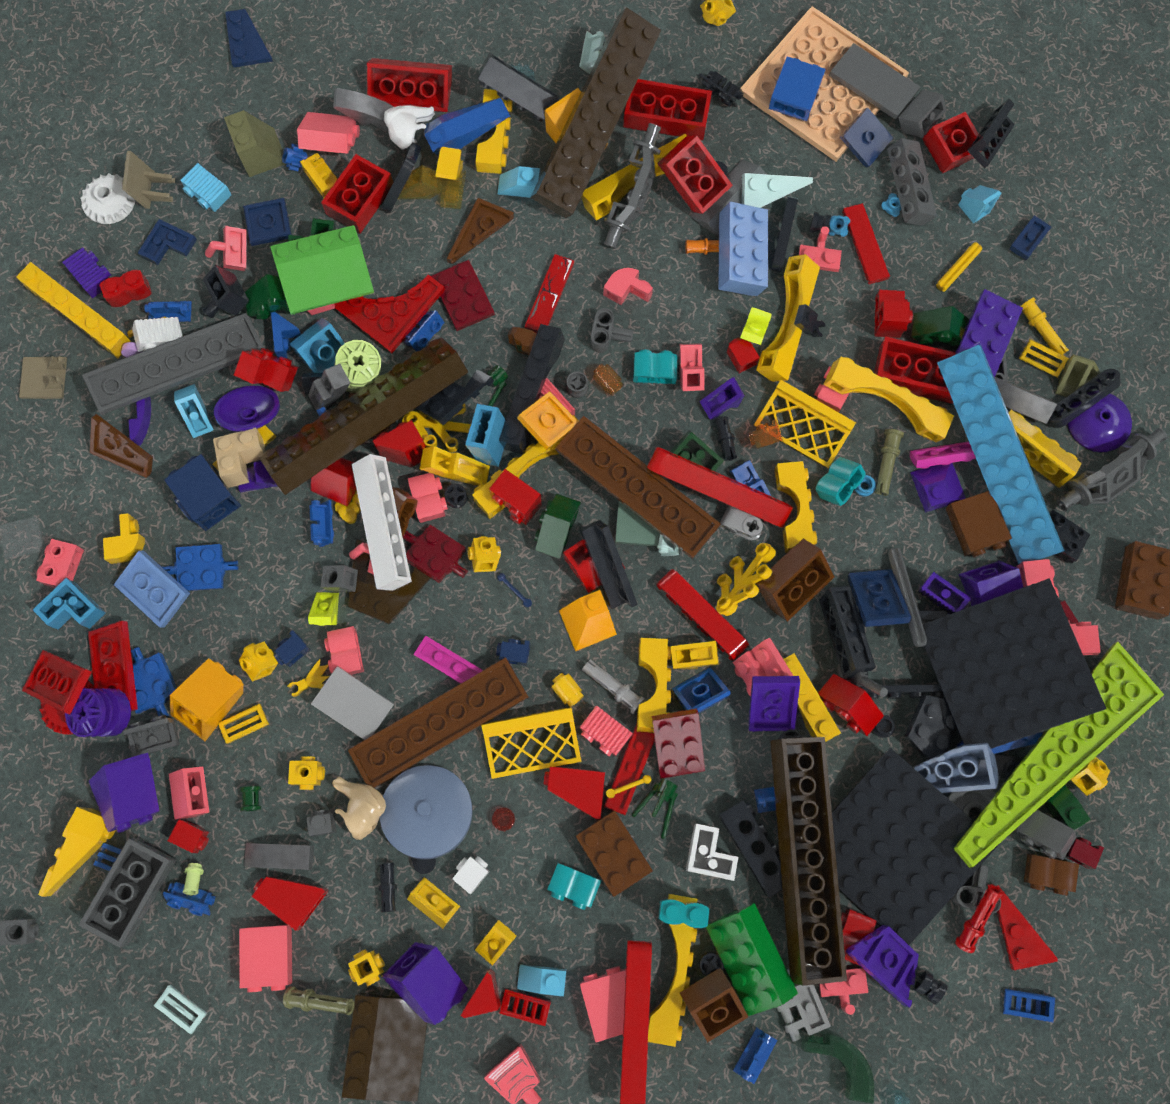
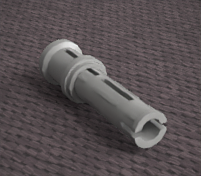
[582,659,645,714]

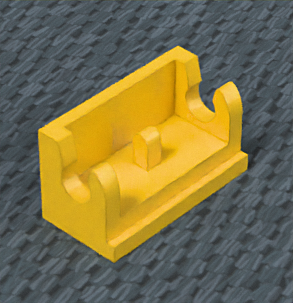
[300,153,337,198]

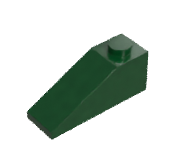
[1044,785,1091,830]

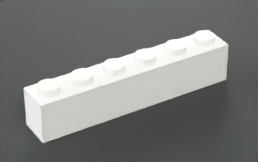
[352,454,412,591]

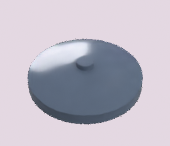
[380,765,473,859]

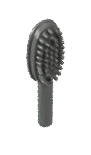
[837,662,888,697]

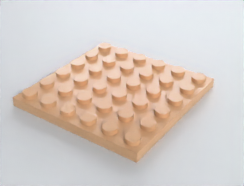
[741,6,909,162]

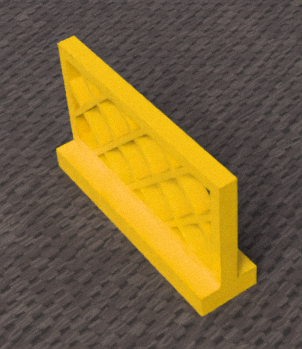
[754,380,856,468]
[481,707,581,779]

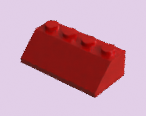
[367,58,452,112]

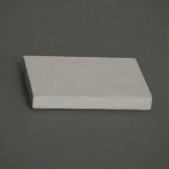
[311,666,394,740]

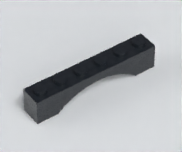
[499,324,565,454]

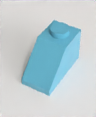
[497,166,540,198]
[958,185,1002,223]
[174,384,214,438]
[517,964,567,996]

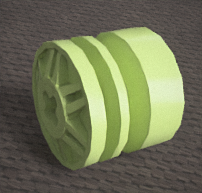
[335,340,381,393]

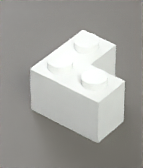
[686,824,738,881]

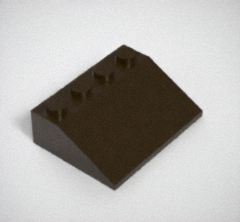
[341,993,427,1101]

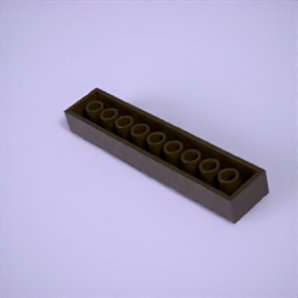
[530,7,661,218]
[260,337,468,495]
[770,737,847,986]

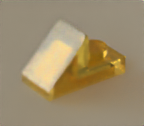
[440,171,466,209]

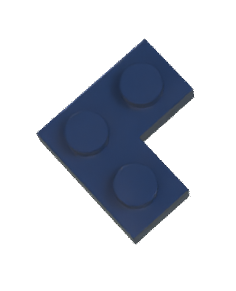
[138,219,197,265]

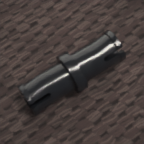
[715,416,737,461]
[378,863,397,912]

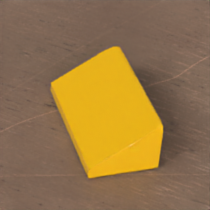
[407,877,460,929]

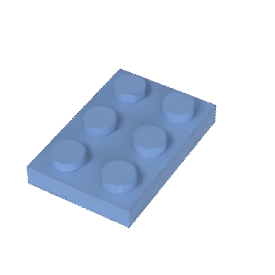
[114,551,190,628]

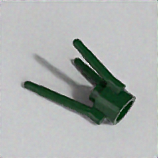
[486,365,508,406]
[632,778,678,839]

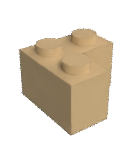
[213,427,266,488]

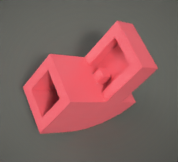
[603,268,653,305]
[679,343,704,391]

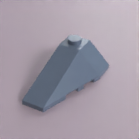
[913,743,999,793]

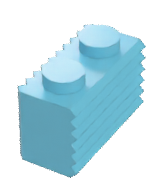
[180,163,231,212]

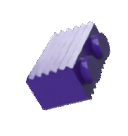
[62,247,111,298]
[918,572,971,614]

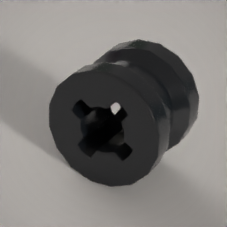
[809,211,831,233]
[444,484,468,509]
[699,952,723,976]

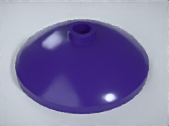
[214,386,280,432]
[1067,391,1132,452]

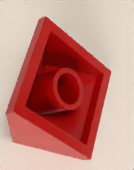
[311,457,357,507]
[460,969,501,1018]

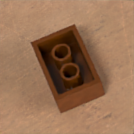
[756,538,834,622]
[1115,541,1170,620]
[576,811,653,897]

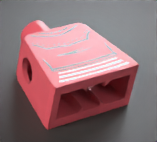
[484,1044,542,1104]

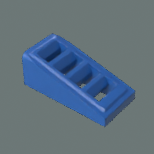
[1003,989,1055,1022]

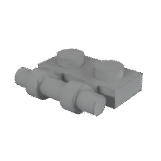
[776,984,831,1041]

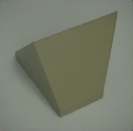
[1055,354,1101,397]

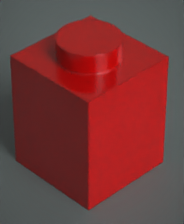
[727,338,760,373]
[167,819,209,853]

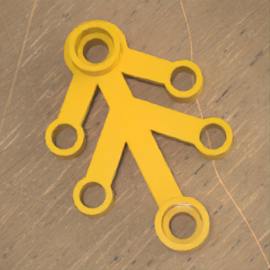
[402,403,471,452]
[716,543,776,616]

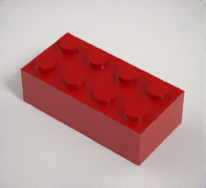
[624,79,712,140]
[874,336,956,404]

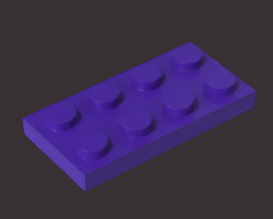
[955,289,1023,378]

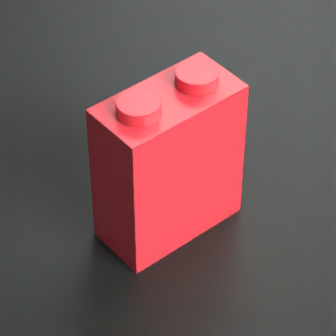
[297,112,360,154]
[239,925,292,992]
[580,966,626,1042]

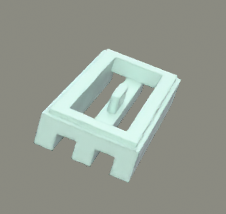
[154,985,207,1034]

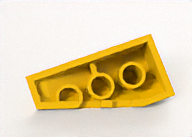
[38,807,116,897]

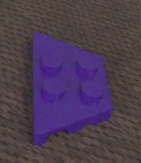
[845,925,919,1008]

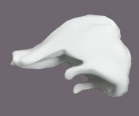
[384,105,435,150]

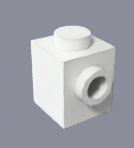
[453,856,490,894]

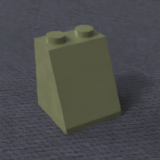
[224,110,285,177]

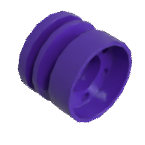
[65,688,131,737]

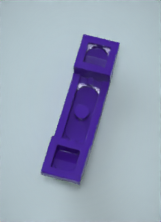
[129,397,151,446]

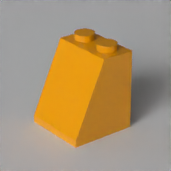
[545,88,608,150]
[170,658,244,741]

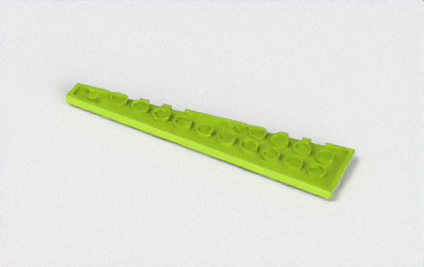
[954,642,1164,868]

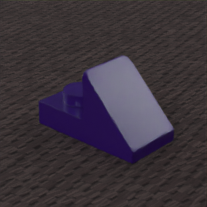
[700,377,745,419]
[238,461,277,492]

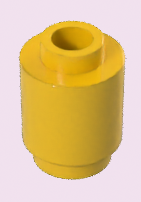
[551,673,584,707]

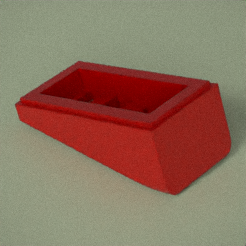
[499,989,551,1026]

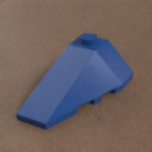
[424,98,510,157]

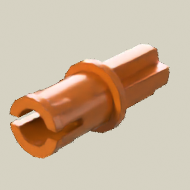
[685,238,719,255]

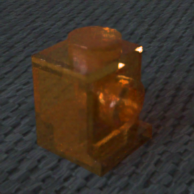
[749,420,783,449]

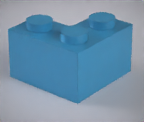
[33,578,106,630]

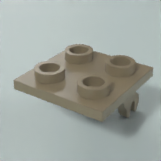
[122,151,176,209]
[19,356,67,399]

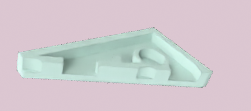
[741,173,813,208]

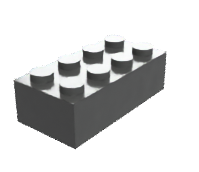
[78,838,177,948]

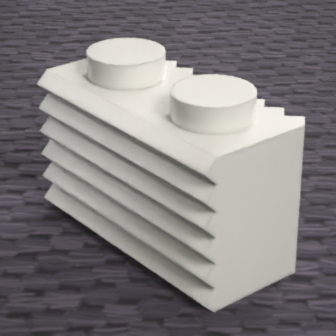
[132,317,183,352]

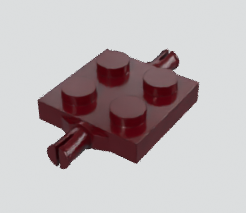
[402,524,468,584]

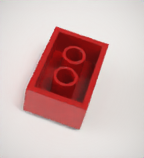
[657,135,733,214]
[321,154,393,234]

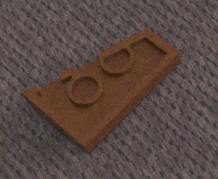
[90,414,153,478]

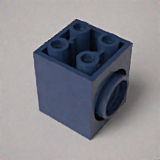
[164,454,242,531]

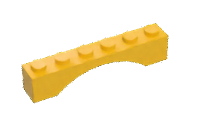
[582,134,687,221]
[756,254,820,382]
[16,262,131,358]
[824,357,954,442]
[472,415,579,519]
[648,894,698,1047]

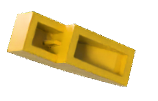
[420,446,490,486]

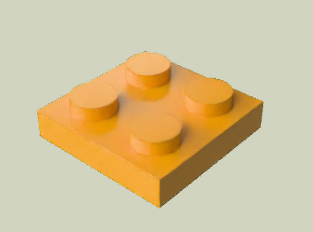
[517,391,578,451]

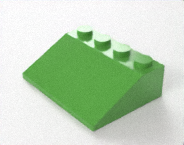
[270,225,374,315]

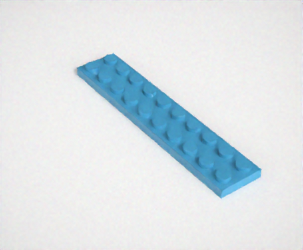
[938,345,1064,564]

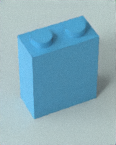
[465,404,506,467]

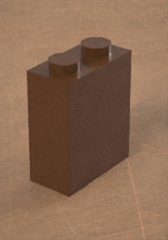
[946,491,1012,558]

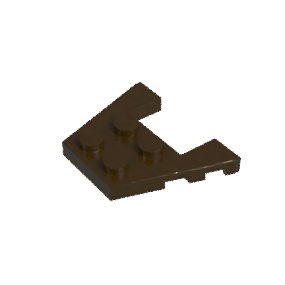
[348,539,432,624]

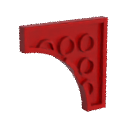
[334,275,446,354]

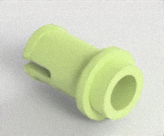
[183,863,204,895]

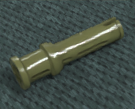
[875,429,904,496]
[283,986,354,1015]

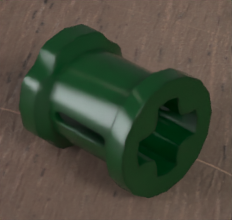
[240,786,261,812]

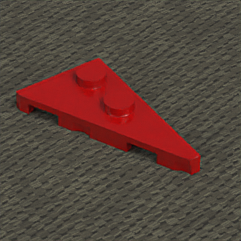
[995,885,1058,970]

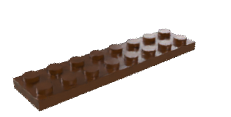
[555,416,721,559]
[348,658,529,788]

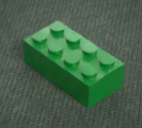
[706,903,798,1016]

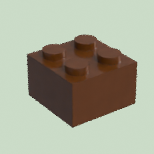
[680,968,748,1043]

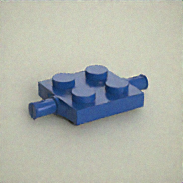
[162,544,239,591]
[131,647,177,717]

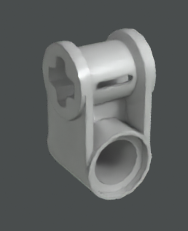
[720,505,763,540]

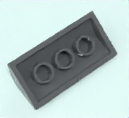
[691,159,766,238]

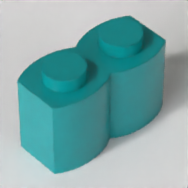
[633,349,677,384]
[815,457,866,506]
[547,863,601,910]
[658,899,709,928]

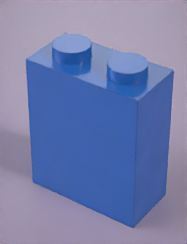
[769,57,826,121]

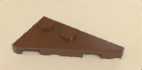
[447,198,514,264]

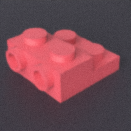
[733,638,793,696]

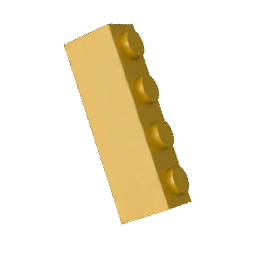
[1008,409,1082,488]

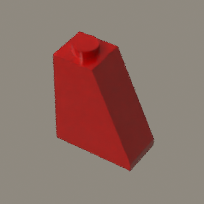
[544,766,605,820]
[251,877,329,931]

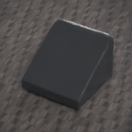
[301,373,323,394]

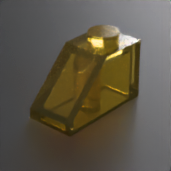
[398,165,442,199]

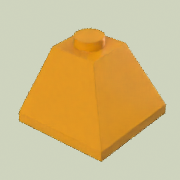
[559,590,617,651]

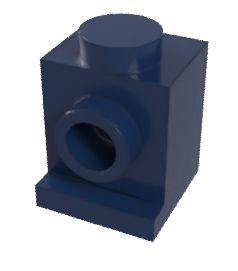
[274,630,311,667]
[496,639,531,666]

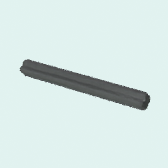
[888,548,927,647]

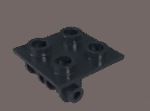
[699,71,744,107]
[1050,510,1090,563]

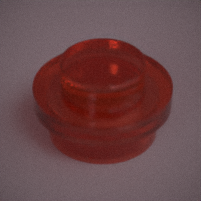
[492,808,515,831]

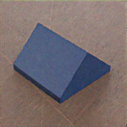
[672,667,731,713]

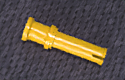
[1020,297,1069,355]

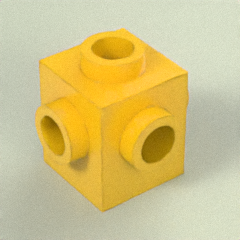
[700,0,736,26]
[468,536,501,572]
[239,641,278,682]
[288,757,325,790]
[1070,757,1110,796]
[348,949,385,987]

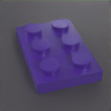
[748,676,800,731]

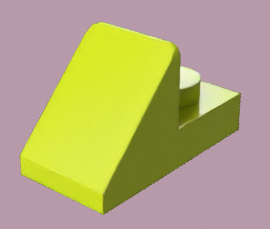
[740,307,772,345]
[308,592,339,626]

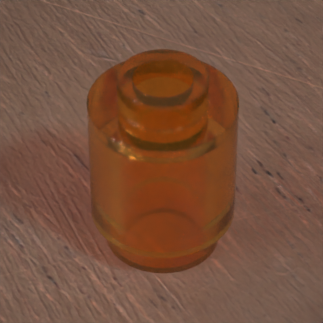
[593,364,624,396]

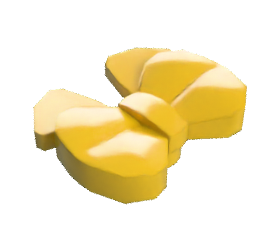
[335,490,361,524]

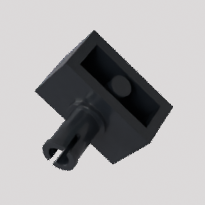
[202,265,249,318]

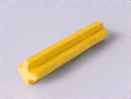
[936,242,982,292]

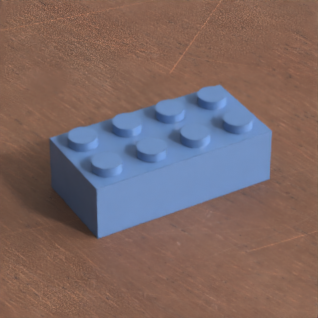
[718,202,768,296]

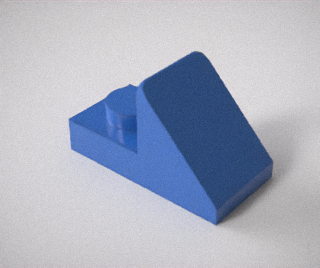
[271,312,301,358]

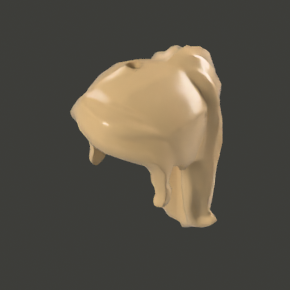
[332,776,386,840]

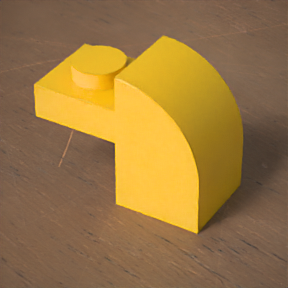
[103,513,145,564]

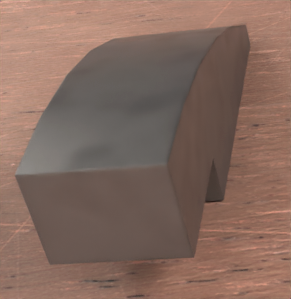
[333,88,394,131]
[308,364,350,411]
[994,377,1057,424]
[244,843,314,870]

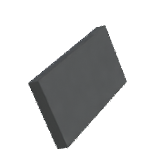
[829,43,920,119]

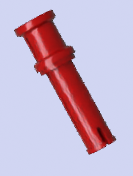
[955,884,1003,953]

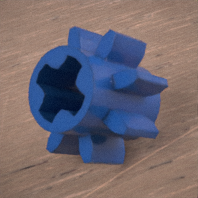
[282,144,307,172]

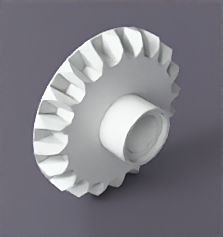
[80,173,135,224]

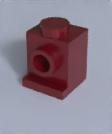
[1065,837,1104,869]

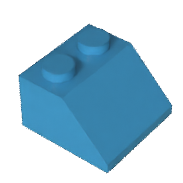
[289,318,345,373]

